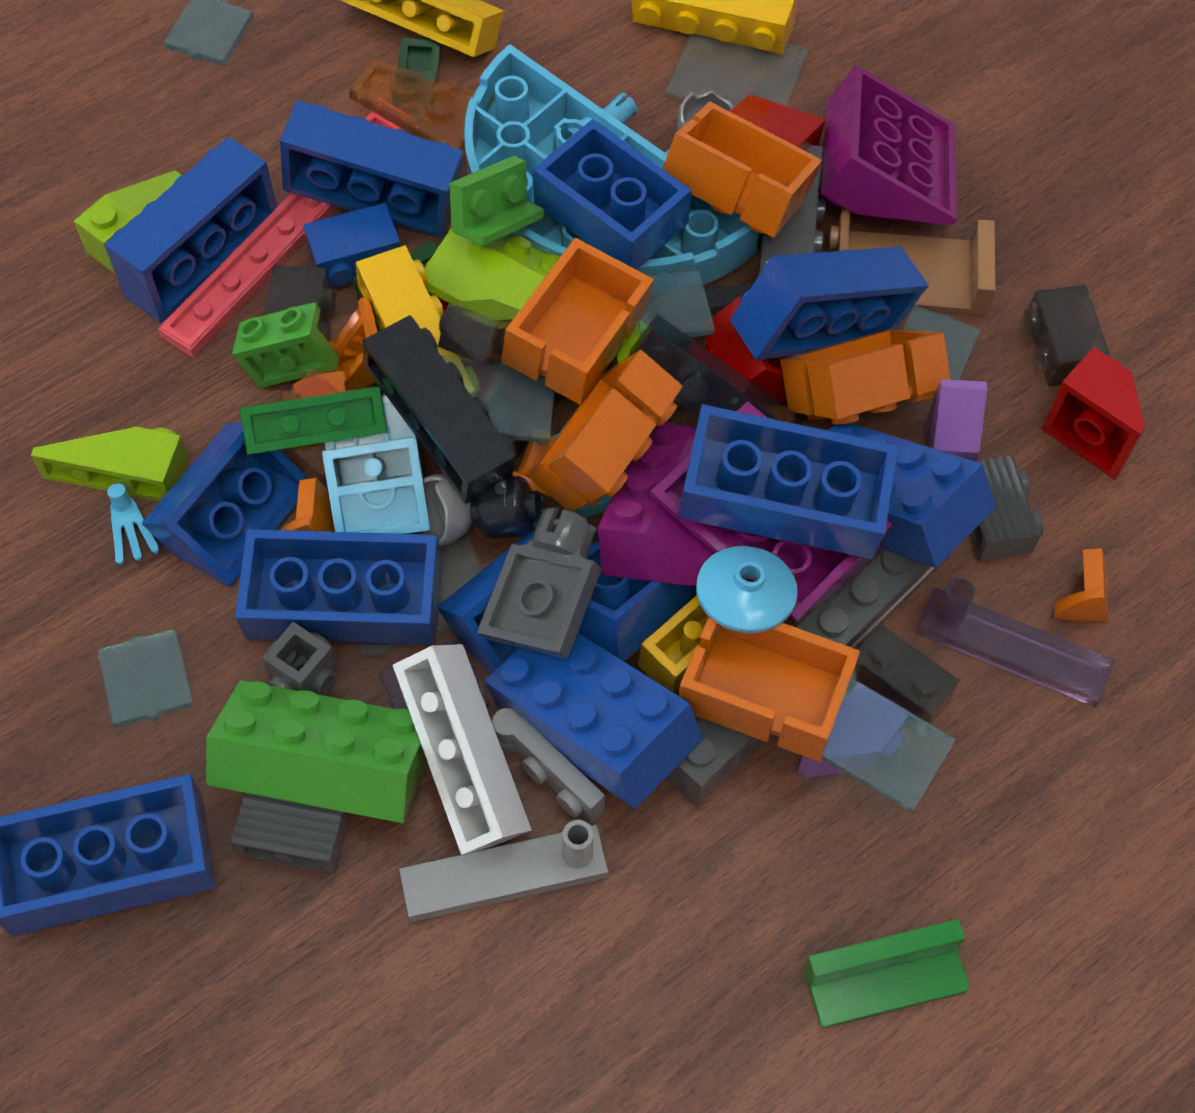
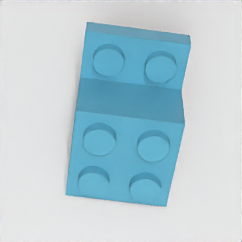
[322,395,431,534]

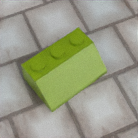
[424,227,560,333]

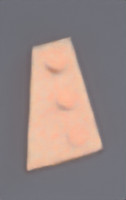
[349,60,495,150]

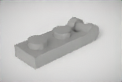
[492,708,605,825]

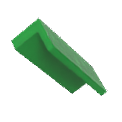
[239,386,387,455]
[803,919,970,1028]

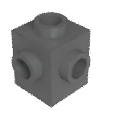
[262,622,338,696]

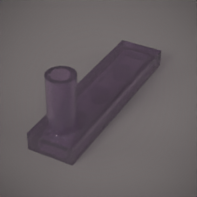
[916,578,1115,707]

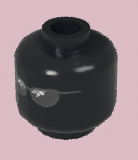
[470,476,542,539]

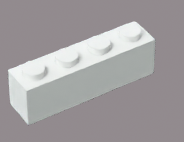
[393,644,532,855]

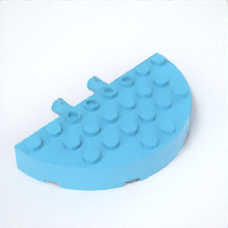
[464,44,760,297]

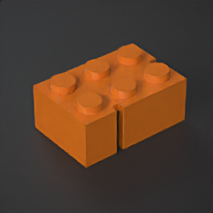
[663,101,823,238]
[501,238,654,405]
[780,329,951,425]
[528,349,683,512]
[679,616,860,762]

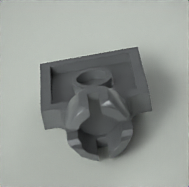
[477,507,602,660]

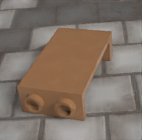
[828,208,996,316]

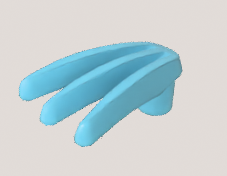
[107,483,159,566]

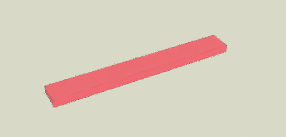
[158,109,406,358]

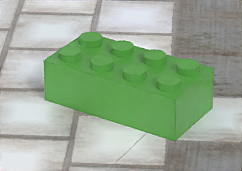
[206,680,428,823]

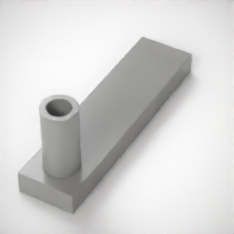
[399,820,608,923]

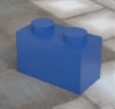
[303,203,401,290]

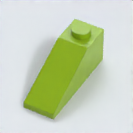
[74,170,181,274]
[31,427,189,502]

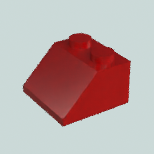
[701,297,790,402]
[1041,347,1145,480]

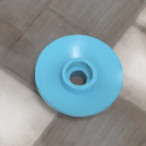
[696,546,797,633]

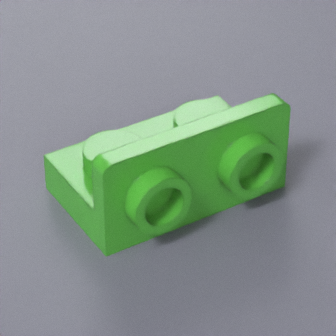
[449,156,544,246]
[232,302,339,388]

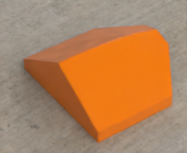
[329,298,377,391]

